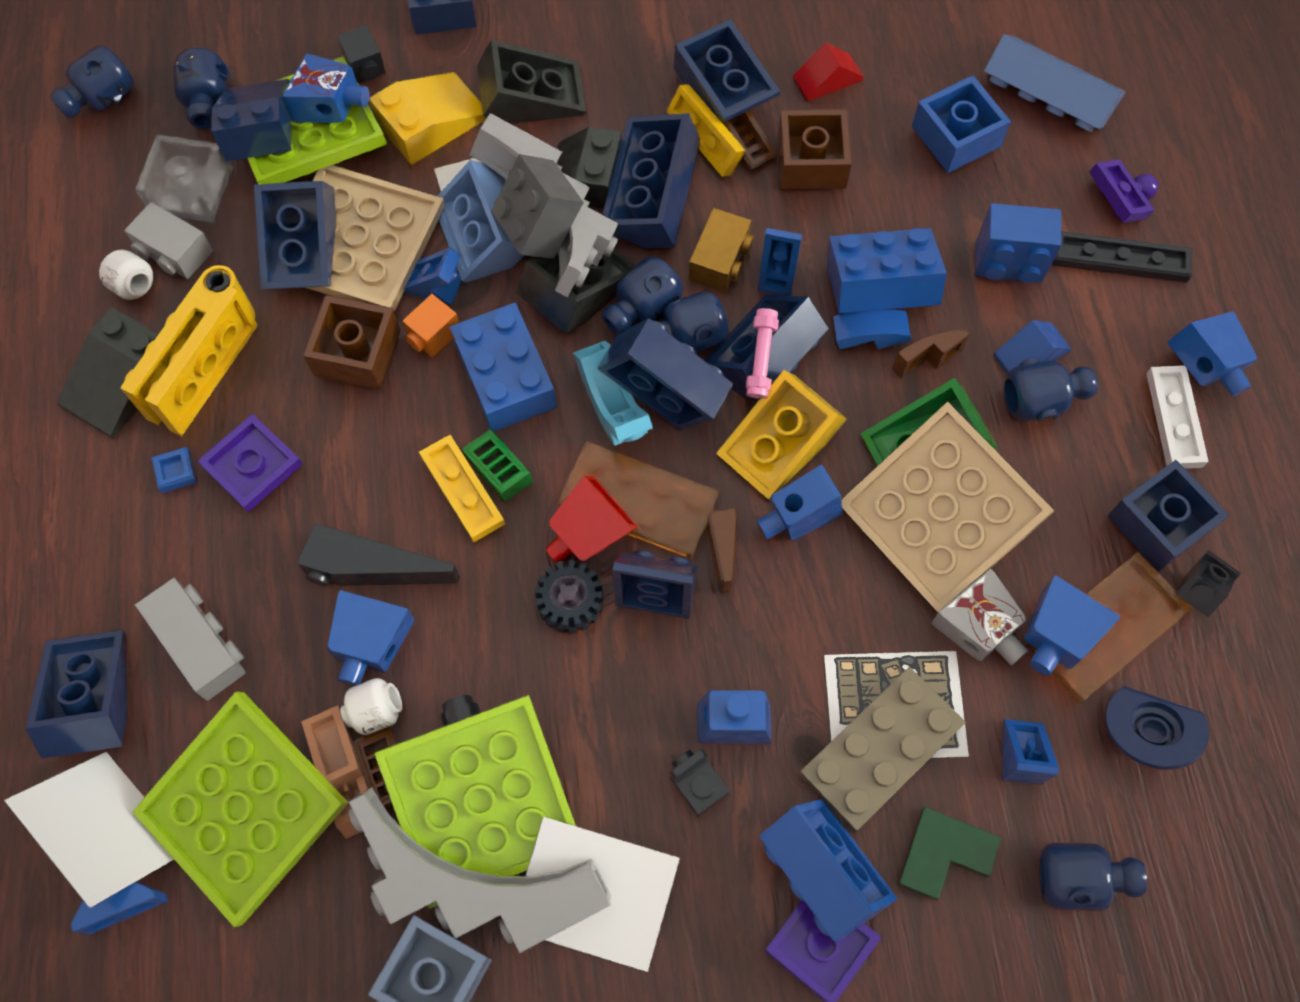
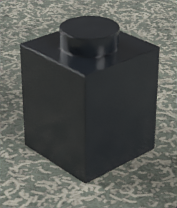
[337,25,386,84]

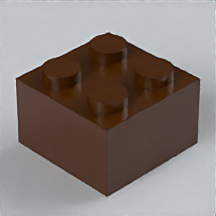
[778,109,852,189]
[303,295,401,389]

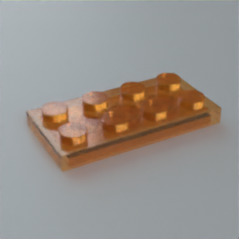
[557,441,719,559]
[1026,552,1192,703]

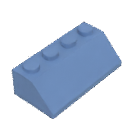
[984,34,1126,132]

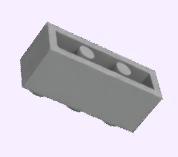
[135,578,246,701]

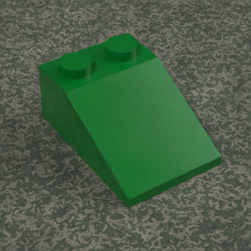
[861,378,998,466]

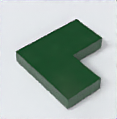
[898,807,1002,900]

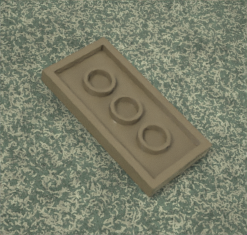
[799,666,966,832]

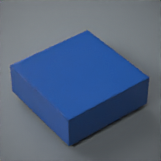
[151,447,198,493]

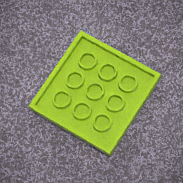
[248,56,387,184]
[132,692,348,927]
[375,695,576,909]

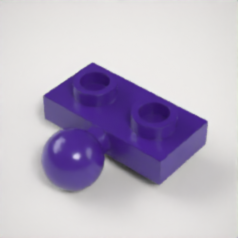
[1089,159,1158,223]

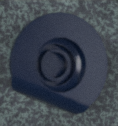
[1105,686,1209,770]

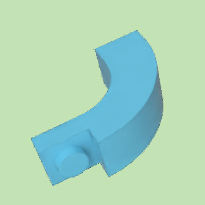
[573,341,653,446]

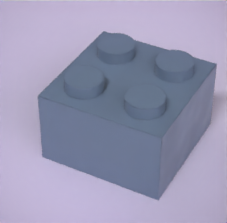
[368,916,492,1002]

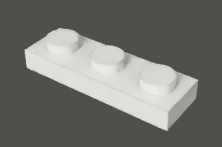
[1146,365,1208,469]

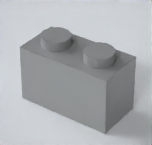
[124,202,214,280]

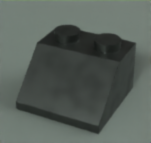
[557,127,621,209]

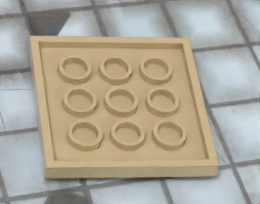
[308,165,445,311]
[842,402,1054,612]

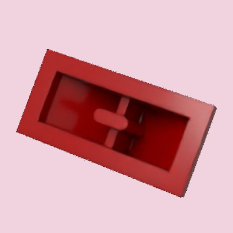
[793,42,864,102]

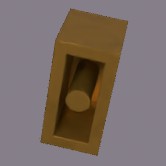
[689,208,755,292]

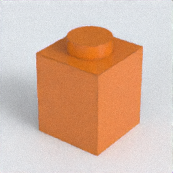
[402,294,459,358]

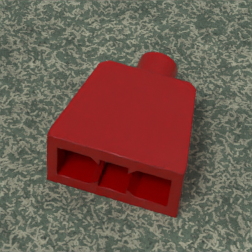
[545,475,639,562]

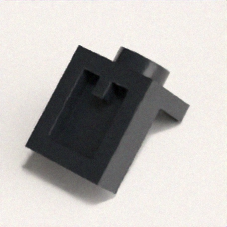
[670,749,730,817]

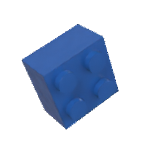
[911,75,1011,173]
[975,203,1061,283]

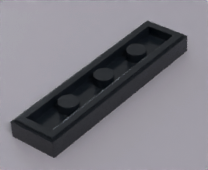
[1052,231,1192,283]

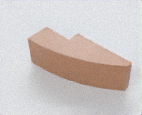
[301,705,369,839]

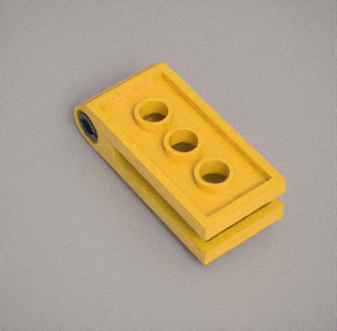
[120,265,258,437]

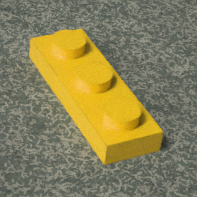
[667,84,745,177]
[419,435,505,543]

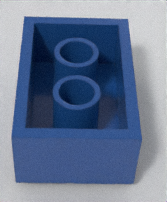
[827,228,947,313]
[450,302,557,432]

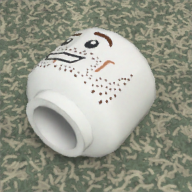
[99,249,153,300]
[341,678,402,735]

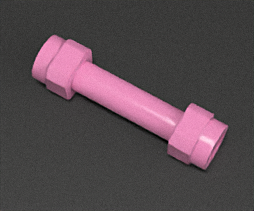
[746,308,779,399]

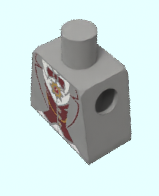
[931,568,1028,666]

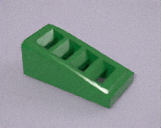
[461,430,533,503]

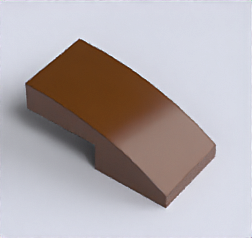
[892,329,970,378]

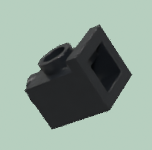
[1176,550,1241,617]

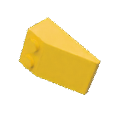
[369,72,487,165]
[716,370,847,500]

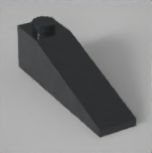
[297,523,460,586]

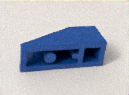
[757,228,802,296]

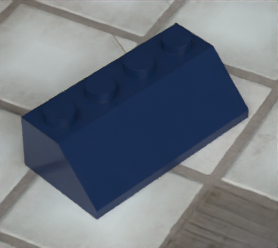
[602,113,701,248]

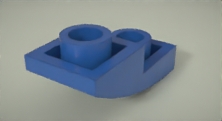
[833,309,911,350]

